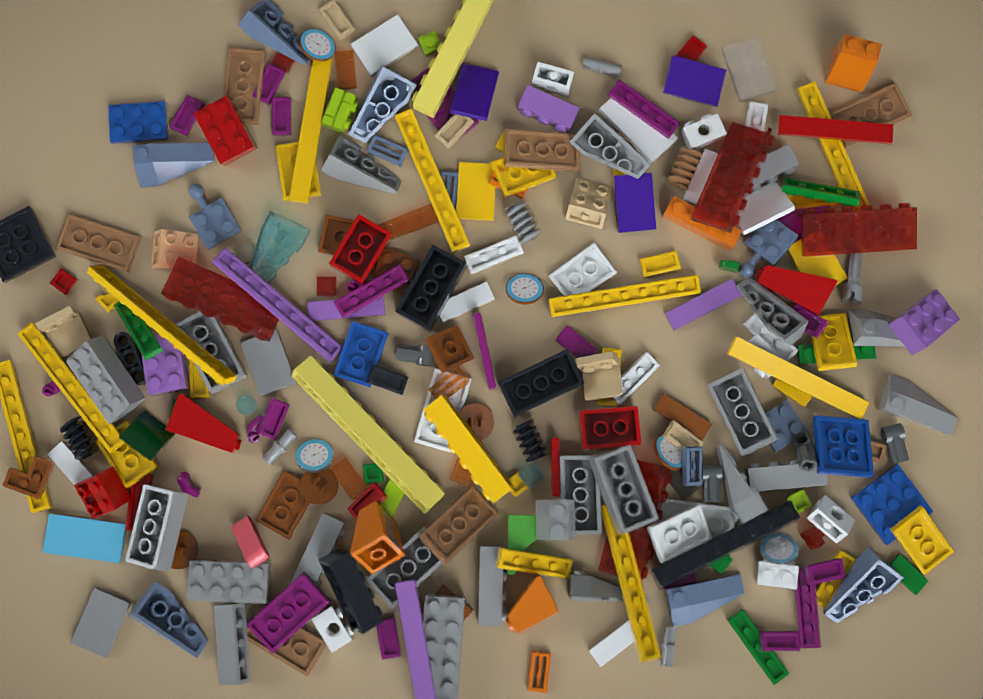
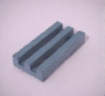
[366,134,409,167]
[440,171,458,208]
[682,446,702,486]

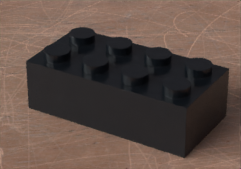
[395,245,467,332]
[497,349,585,418]
[318,548,383,634]

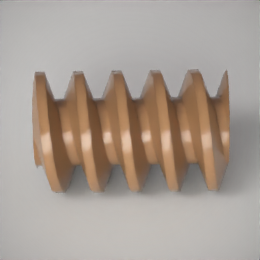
[667,148,703,191]

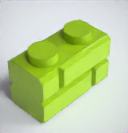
[321,88,359,134]

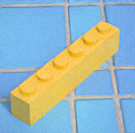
[423,394,514,503]

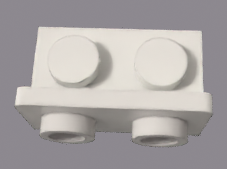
[757,558,799,590]

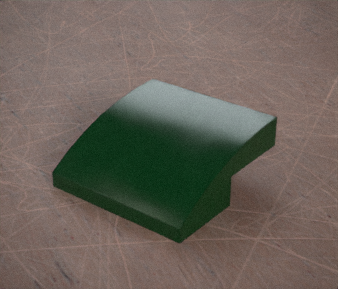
[119,411,176,462]

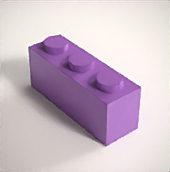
[518,85,579,133]

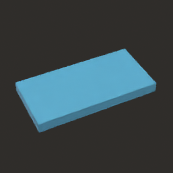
[43,514,126,563]

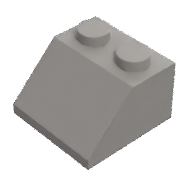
[536,499,575,540]

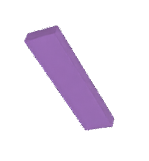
[665,279,741,330]
[307,296,386,322]

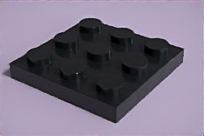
[0,206,56,283]

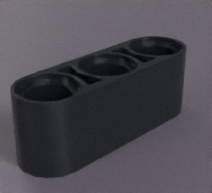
[113,332,146,386]

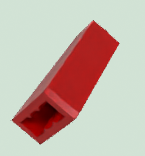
[755,265,838,315]
[166,393,242,453]

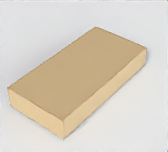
[319,0,356,41]
[434,114,474,150]
[662,421,704,457]

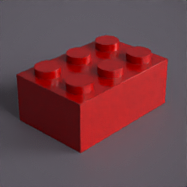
[193,95,258,166]
[329,214,392,285]
[578,406,642,450]

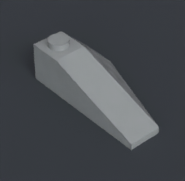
[570,113,651,179]
[848,309,904,346]
[878,374,957,436]

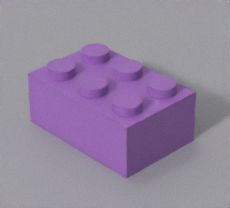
[888,289,960,355]
[141,334,190,396]

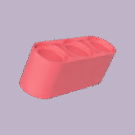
[231,515,270,568]

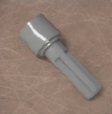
[842,250,863,304]

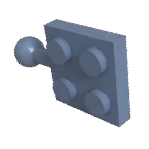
[188,184,242,250]
[739,220,798,277]
[749,399,808,454]

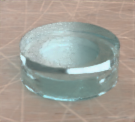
[236,395,257,415]

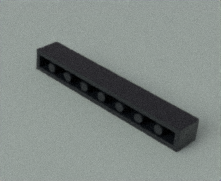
[650,500,800,590]

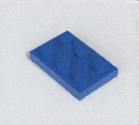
[108,101,168,144]
[334,321,389,388]

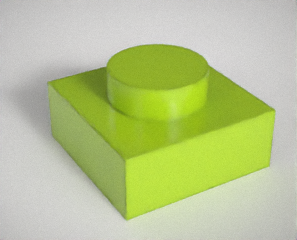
[418,30,440,56]
[785,489,813,514]

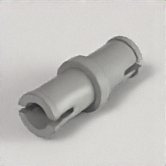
[582,56,622,77]
[262,429,298,465]
[660,626,677,667]

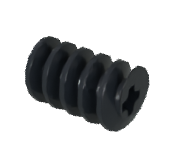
[59,416,99,460]
[513,419,549,462]

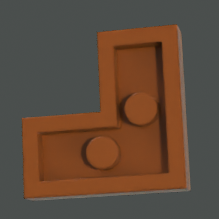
[2,456,55,499]

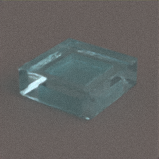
[518,462,545,489]

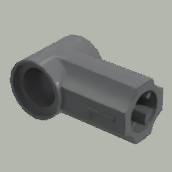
[396,344,434,367]
[880,423,909,464]
[793,432,817,472]
[702,464,722,502]

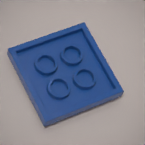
[813,415,874,478]
[851,464,933,545]

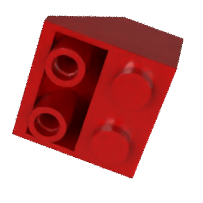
[74,466,132,519]

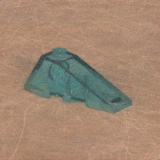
[249,211,310,284]

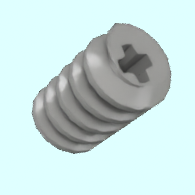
[504,202,541,245]

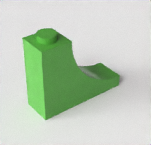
[507,515,538,574]

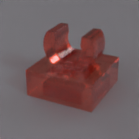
[800,527,826,550]

